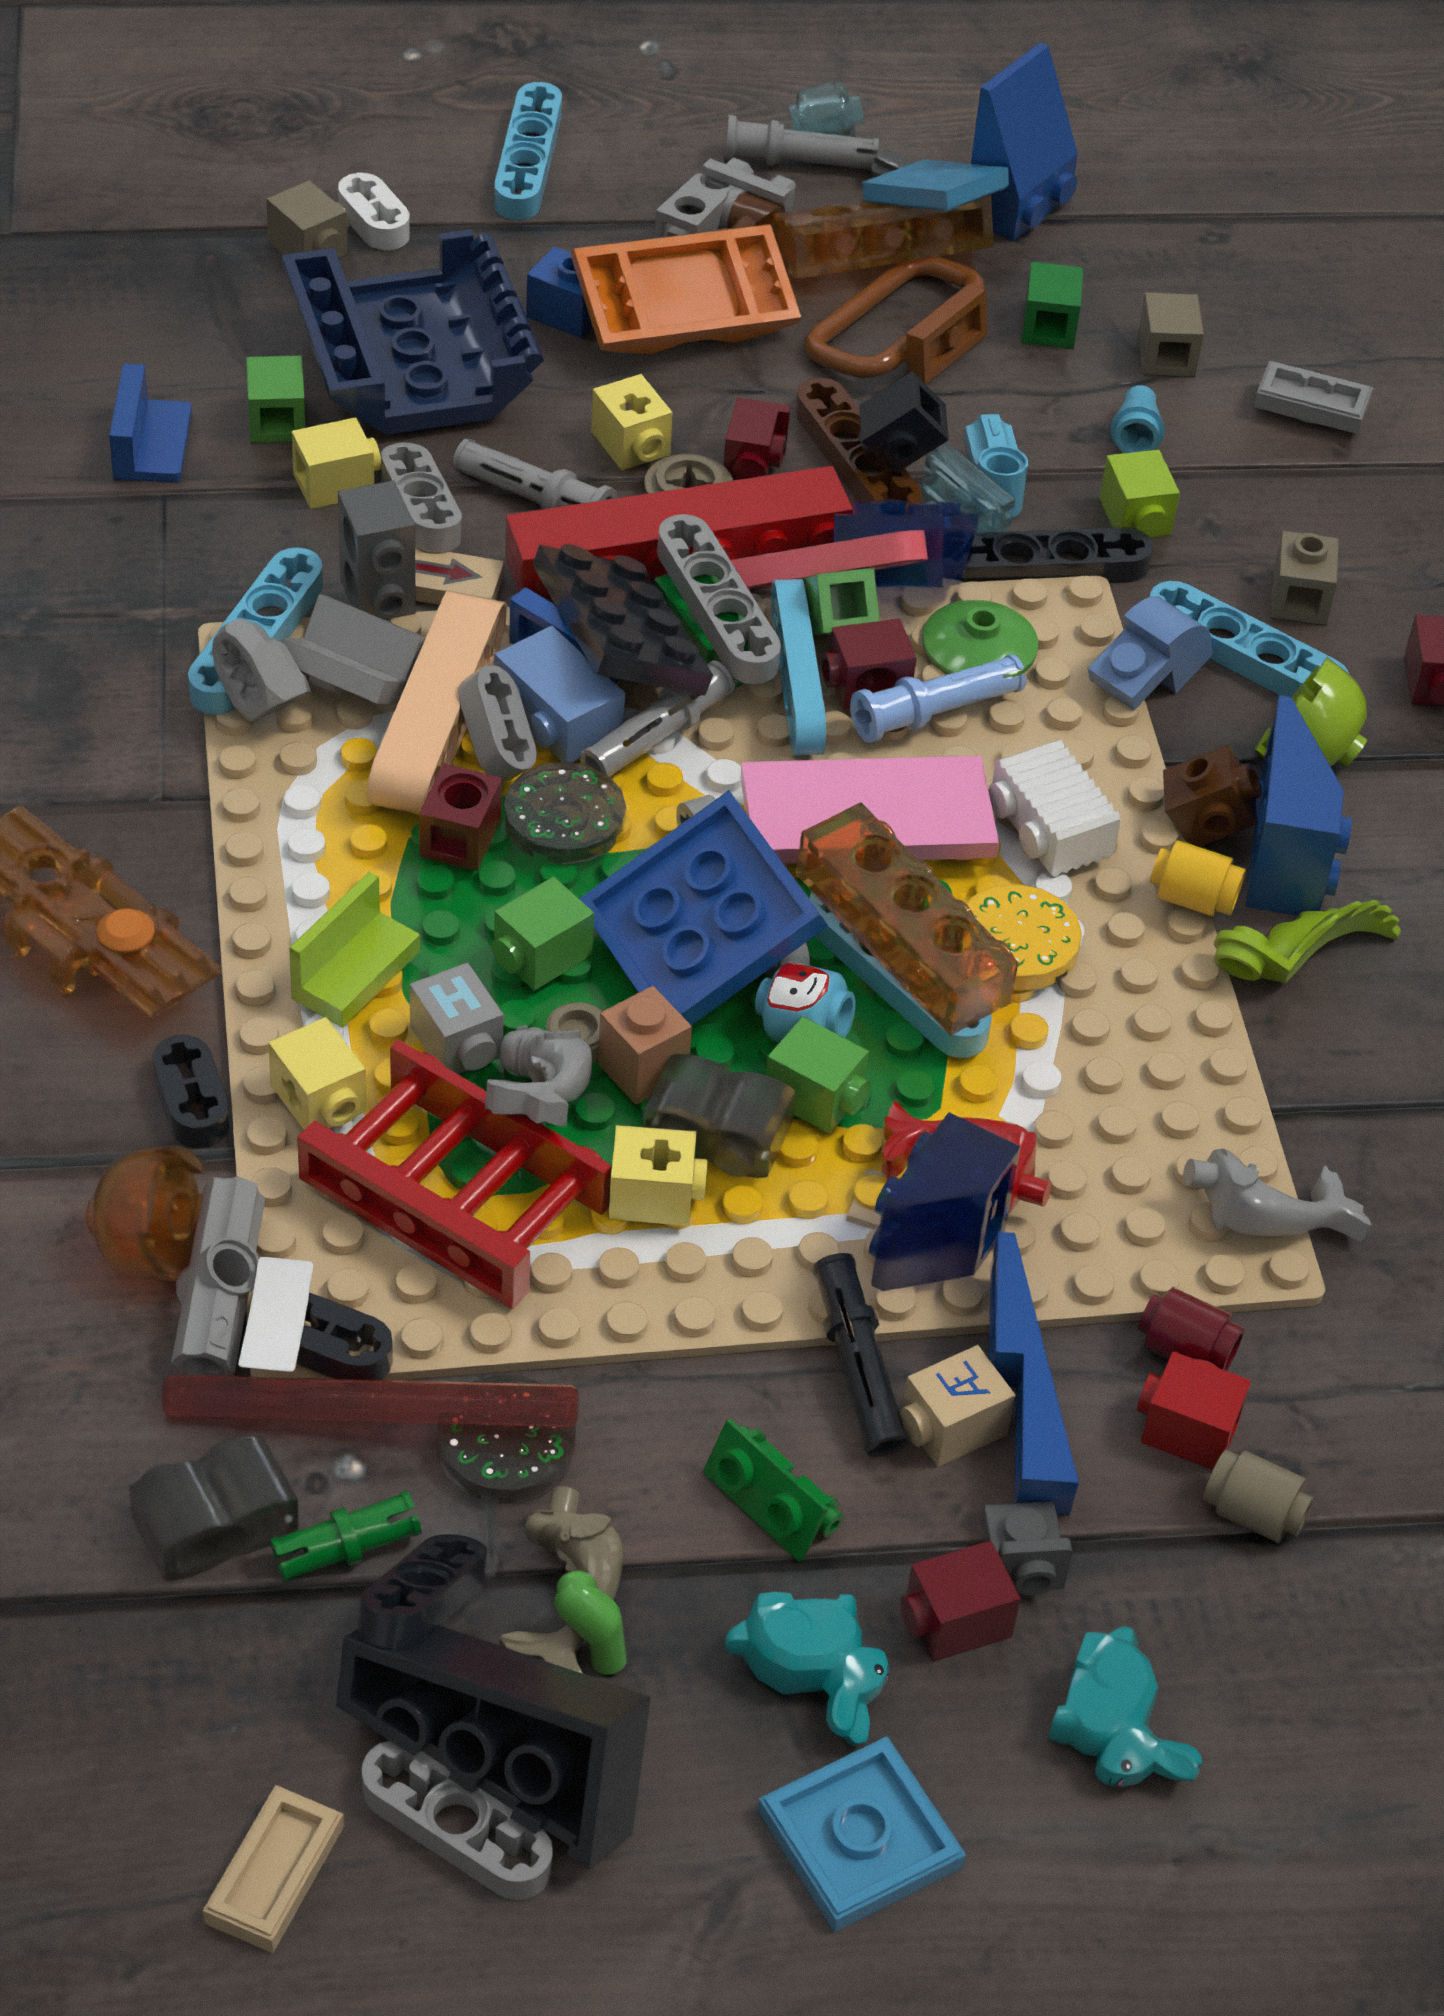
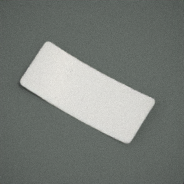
[238,1257,313,1372]

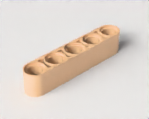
[367,591,507,814]

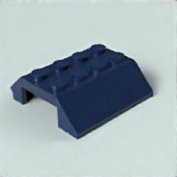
[282,229,544,435]

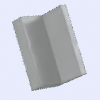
[281,594,425,704]

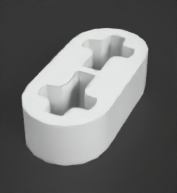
[338,173,410,251]

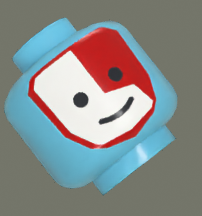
[755,962,856,1043]

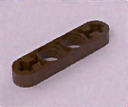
[795,377,922,531]

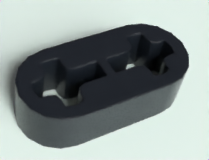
[152,1035,229,1148]
[296,1293,393,1387]

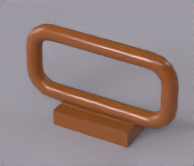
[804,255,987,384]

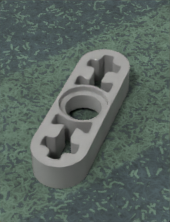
[380,443,462,553]
[361,1741,553,1900]

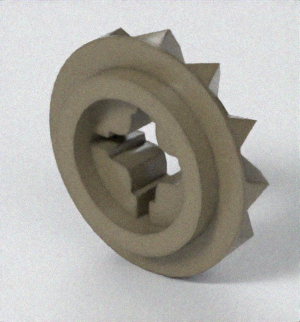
[644,454,733,494]

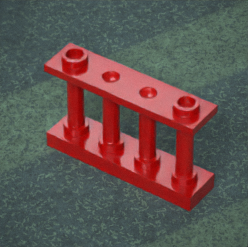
[297,1039,612,1310]

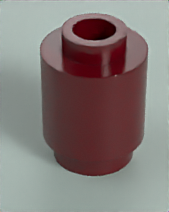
[1138,1287,1245,1371]

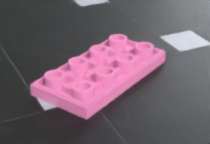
[740,756,999,865]

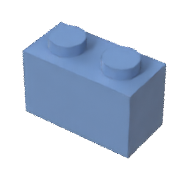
[494,625,625,765]

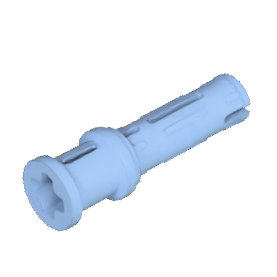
[850,654,1026,743]

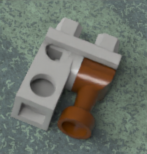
[654,158,796,240]

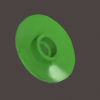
[922,600,1038,678]

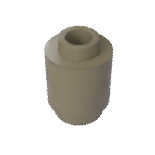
[1203,1449,1314,1543]

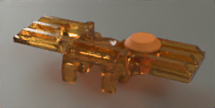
[0,805,221,1019]

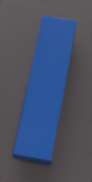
[989,1232,1079,1515]

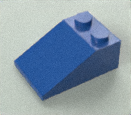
[964,42,1078,242]
[1245,695,1352,915]

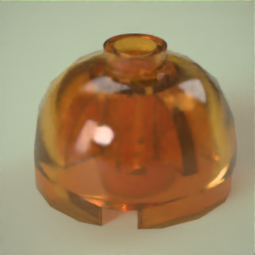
[86,1145,205,1282]

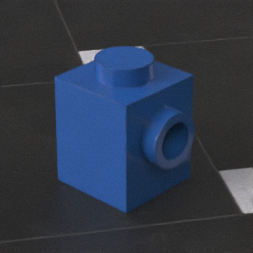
[526,247,593,338]

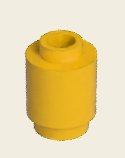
[1150,840,1246,917]

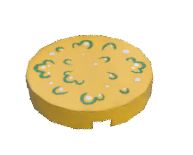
[955,884,1082,991]

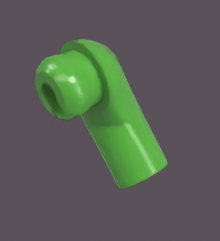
[554,1571,627,1675]

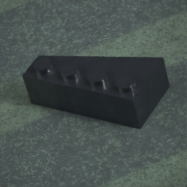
[336,1626,651,1869]

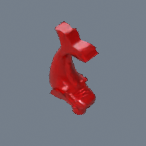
[882,1100,1052,1213]

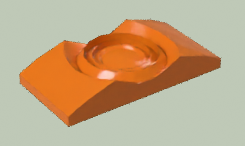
[571,224,801,354]

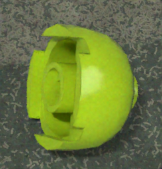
[1254,657,1367,768]

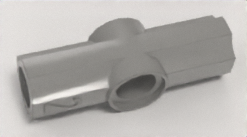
[171,1176,266,1384]

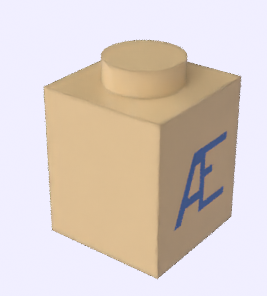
[900,1345,1015,1467]

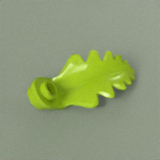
[1213,900,1401,984]

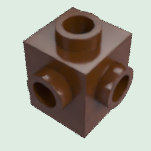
[1163,745,1262,847]

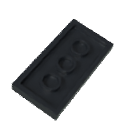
[532,544,713,696]

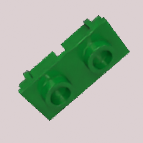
[702,1418,844,1562]

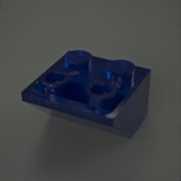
[834,500,979,587]
[868,1112,1021,1291]

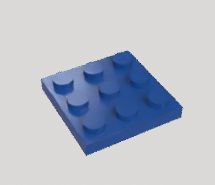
[579,790,828,1025]

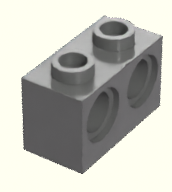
[338,480,416,620]

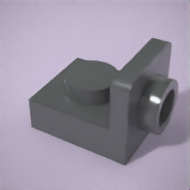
[981,1501,1073,1595]

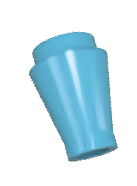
[1110,385,1165,453]

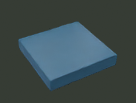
[862,159,1009,211]
[757,1736,966,1933]

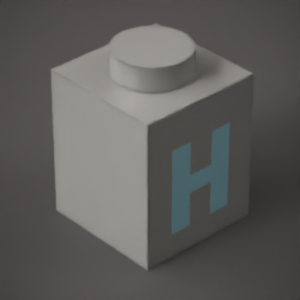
[410,962,504,1074]

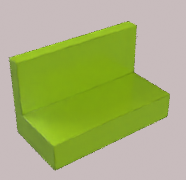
[289,872,420,1028]

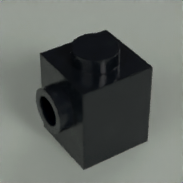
[859,371,949,474]

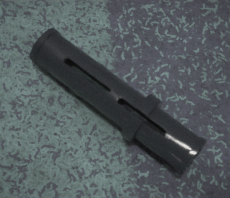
[812,1253,909,1457]

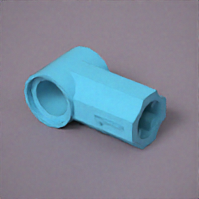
[964,414,1028,520]

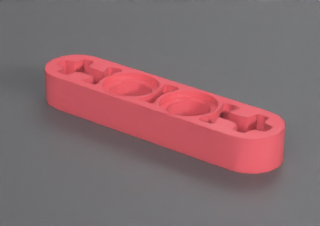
[718,530,928,591]

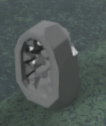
[212,618,311,722]

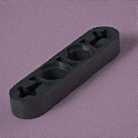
[934,527,1153,584]

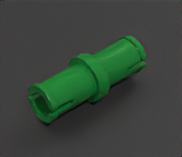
[270,1490,422,1583]

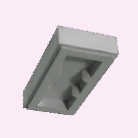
[1254,361,1373,434]

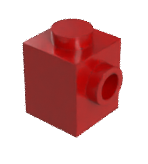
[1136,1351,1251,1470]

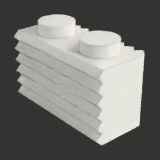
[988,739,1121,877]

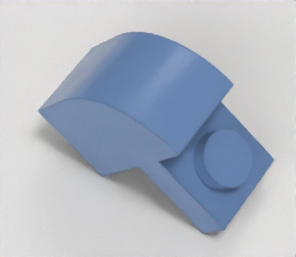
[1088,596,1213,710]

